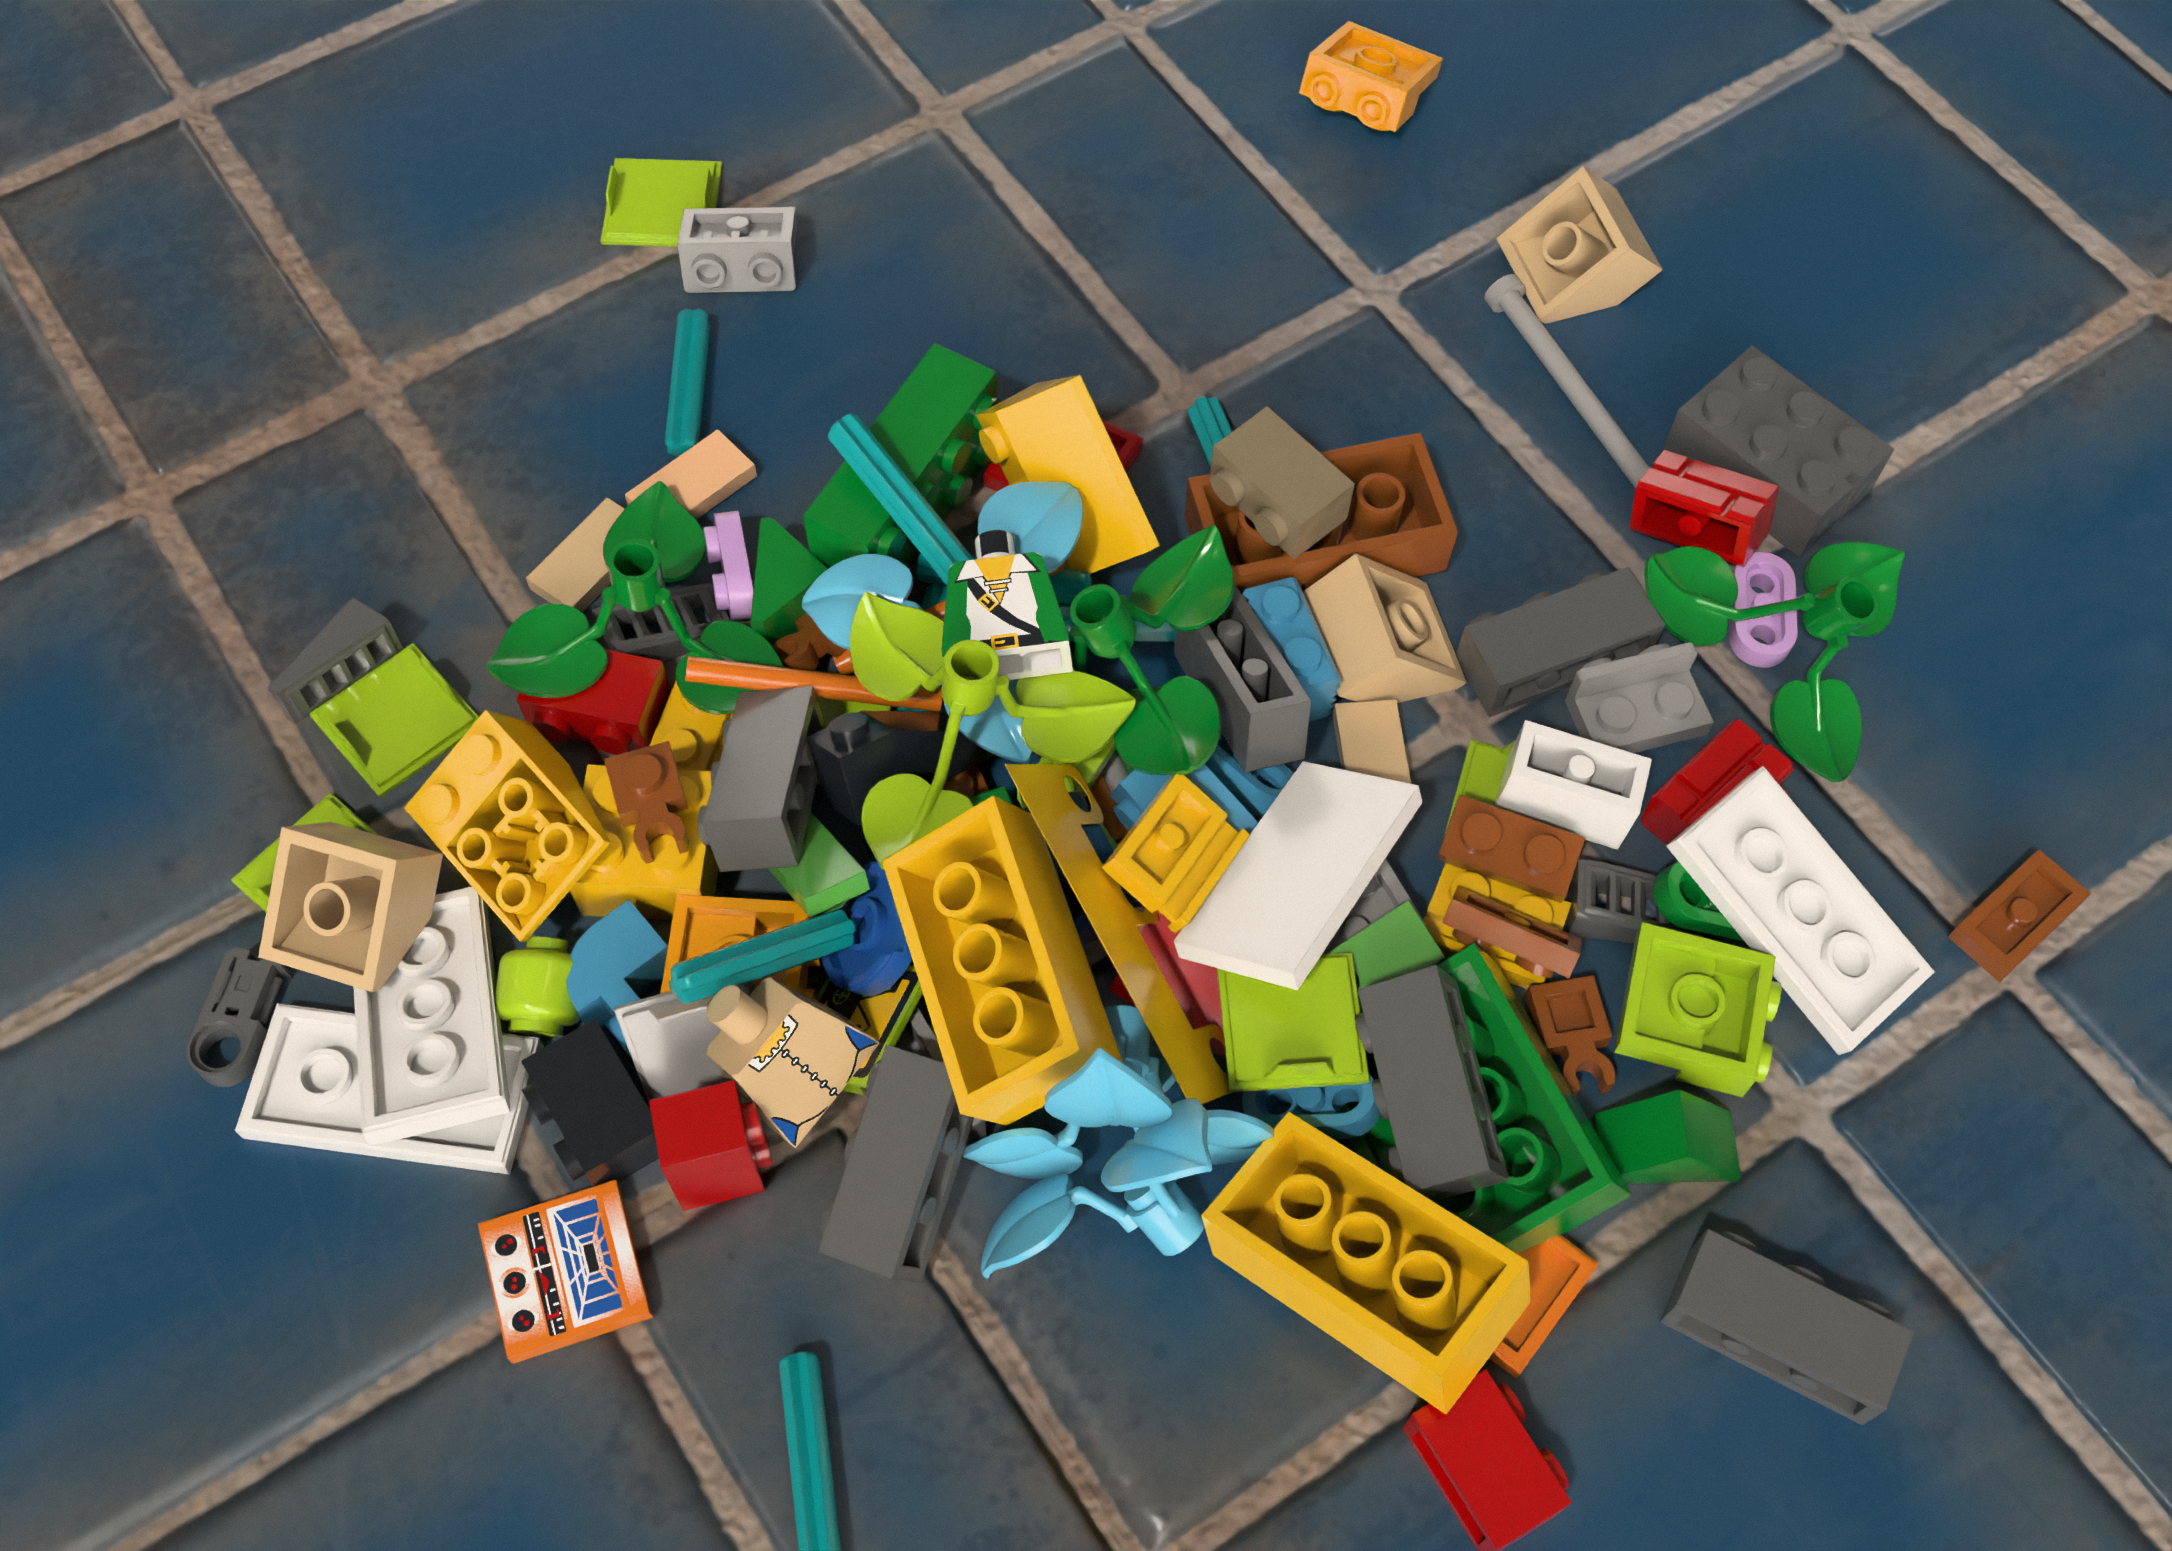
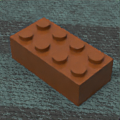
[1184,432,1458,594]

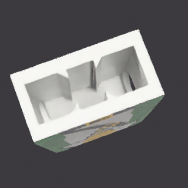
[941,530,1073,680]

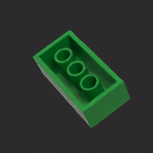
[803,343,1001,570]

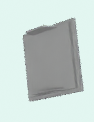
[614,982,755,1103]

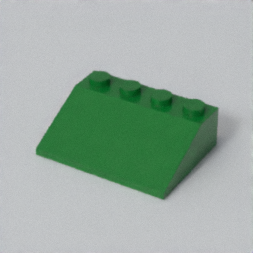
[1339,943,1632,1253]

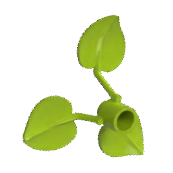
[850,592,1136,870]

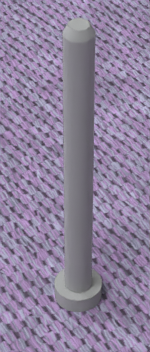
[1484,274,1649,489]

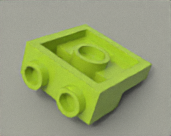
[1614,922,1782,1098]

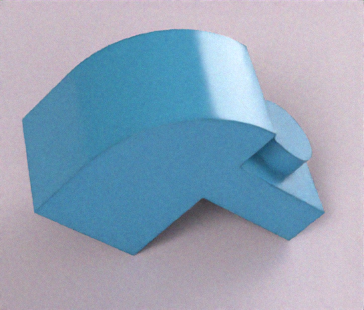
[566,899,668,1056]

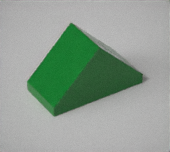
[750,518,828,646]
[1592,1089,1741,1183]

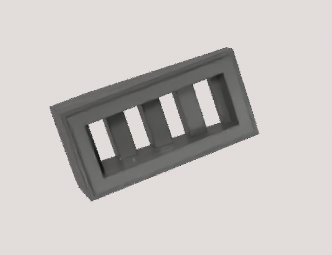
[592,582,730,663]
[267,597,403,724]
[1567,859,1701,943]

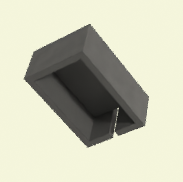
[1661,345,1894,558]

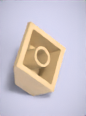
[1496,166,1663,324]
[1303,553,1467,703]
[258,822,443,992]

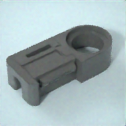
[186,947,293,1087]

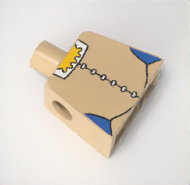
[706,977,880,1148]

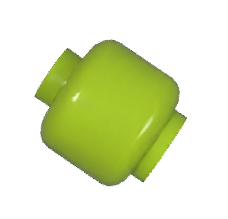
[495,937,581,1037]

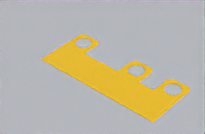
[1005,764,1232,1104]

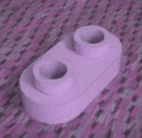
[703,510,753,621]
[1729,552,1798,668]

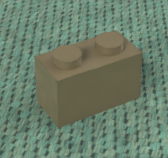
[1209,406,1355,560]

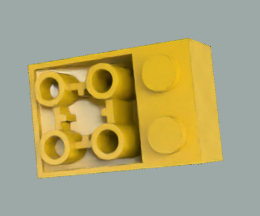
[404,710,611,942]

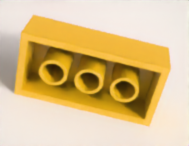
[882,796,1124,1126]
[1201,1112,1531,1415]

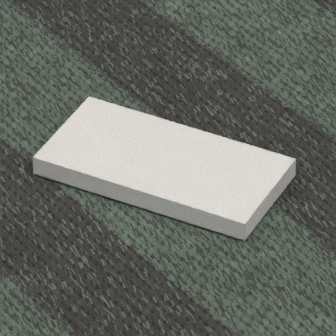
[1173,761,1422,990]
[1666,766,1935,1055]
[353,887,511,1147]
[235,1003,544,1175]

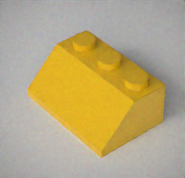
[976,375,1160,574]

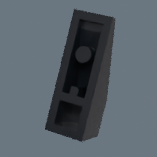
[807,711,995,825]

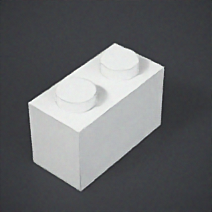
[1494,720,1652,850]

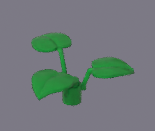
[486,481,784,715]
[1070,525,1235,775]
[1644,542,1905,782]

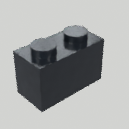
[521,1019,659,1187]

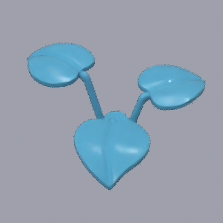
[802,482,1083,764]
[963,1005,1274,1179]
[981,1042,1212,1281]

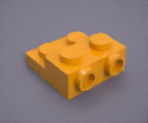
[1299,21,1443,132]
[660,894,823,1001]

